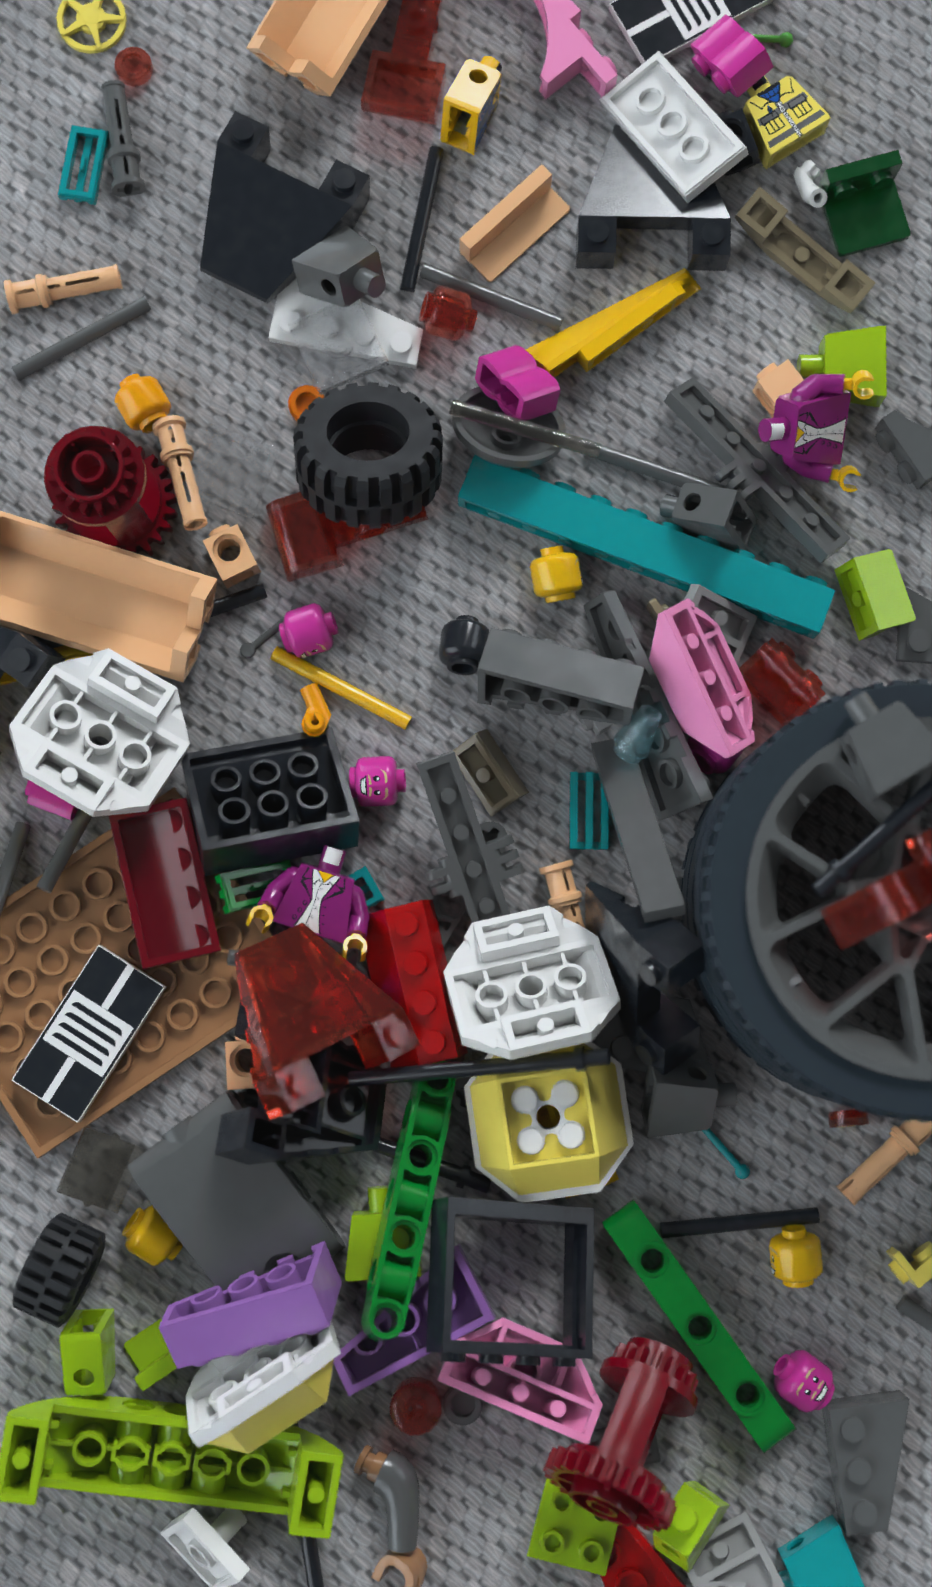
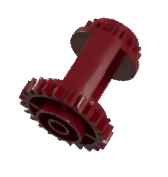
[44,426,178,556]
[543,1337,699,1532]

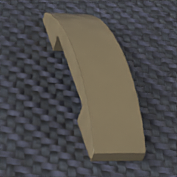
[735,186,875,314]

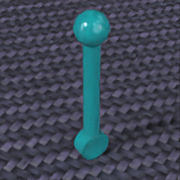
[701,1128,750,1179]

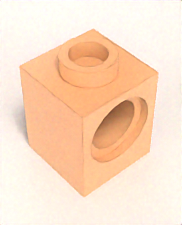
[752,359,804,418]
[203,524,261,589]
[225,1037,266,1090]

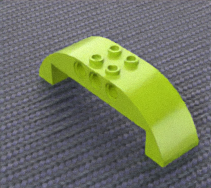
[0,1396,344,1539]

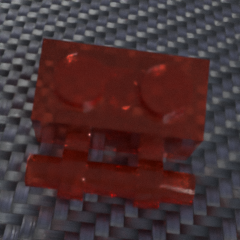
[739,638,826,726]

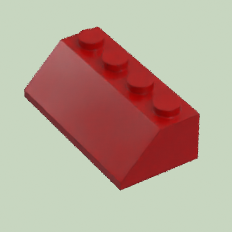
[365,899,468,1067]

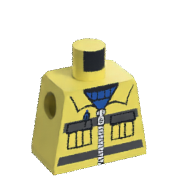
[743,75,831,169]

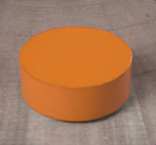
[288,385,325,421]

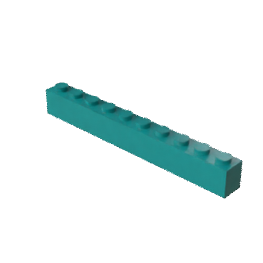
[458,455,836,639]

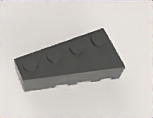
[477,628,645,726]

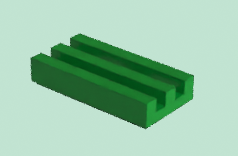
[215,860,291,914]

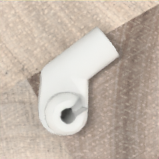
[794,160,827,208]

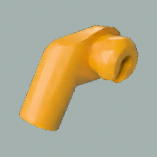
[300,683,331,737]

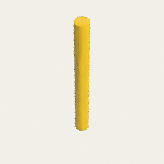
[270,646,412,730]

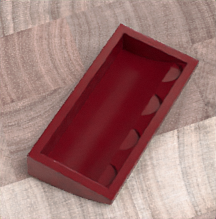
[108,797,221,970]

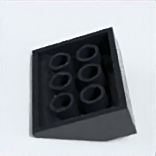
[181,727,360,876]

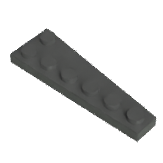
[583,590,713,821]

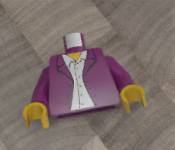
[758,370,874,492]
[246,845,370,962]

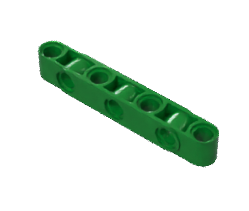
[361,1061,456,1341]
[601,1199,797,1453]

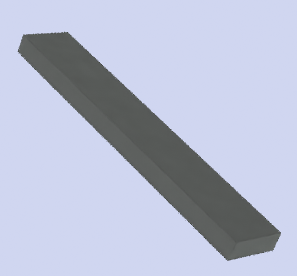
[591,736,686,923]

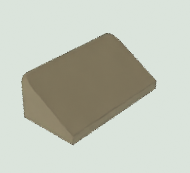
[453,729,529,817]

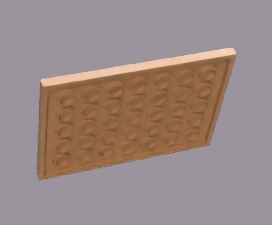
[0,787,303,1159]

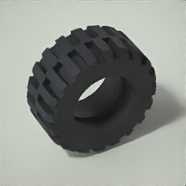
[293,382,443,529]

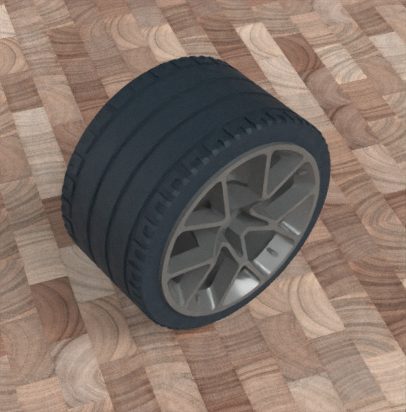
[679,679,932,1122]

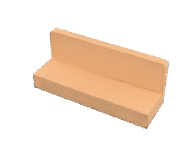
[459,164,570,282]

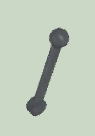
[240,602,305,658]

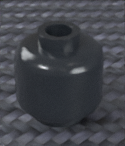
[439,615,490,675]

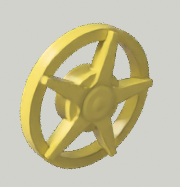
[57,0,127,54]

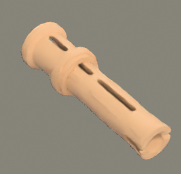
[4,264,123,314]
[152,415,208,531]
[539,859,586,929]
[836,1119,932,1206]

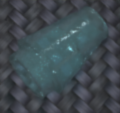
[613,705,662,763]

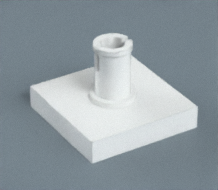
[160,1507,250,1587]

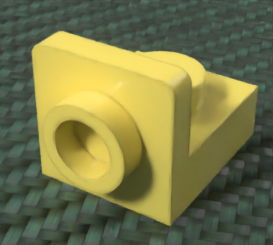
[886,1241,932,1288]

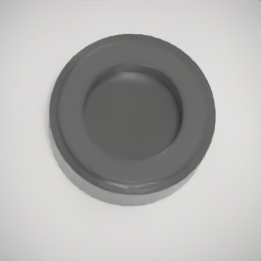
[443,1387,483,1425]

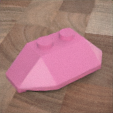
[649,598,755,758]
[437,1317,603,1444]

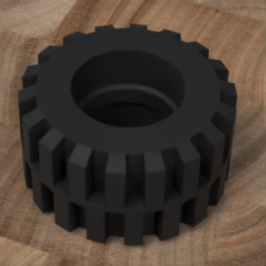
[13,1212,106,1328]

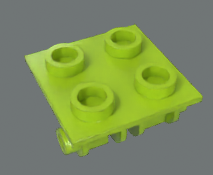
[527,1478,618,1576]

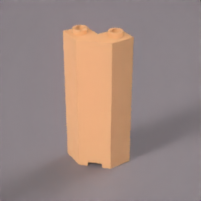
[246,0,389,96]
[0,511,217,683]

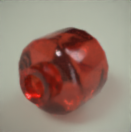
[419,286,478,341]
[390,1377,442,1436]

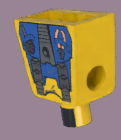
[440,56,502,155]

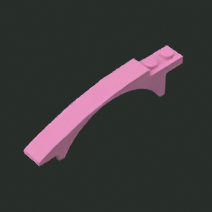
[533,0,618,99]

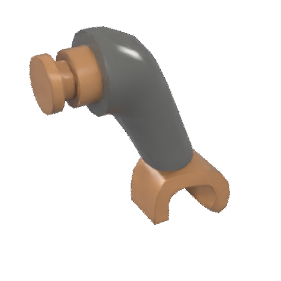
[354,1444,428,1587]

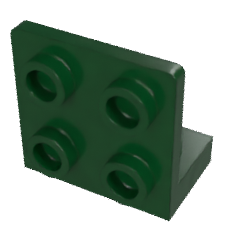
[818,150,911,257]

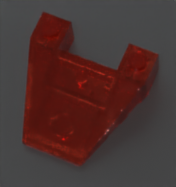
[234,923,420,1120]

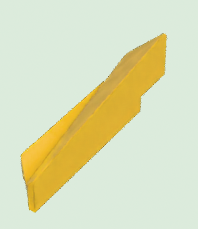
[526,268,701,378]

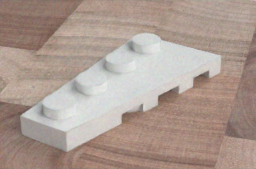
[268,279,424,369]

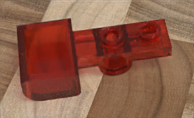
[361,0,446,125]
[266,492,428,582]
[820,828,932,950]

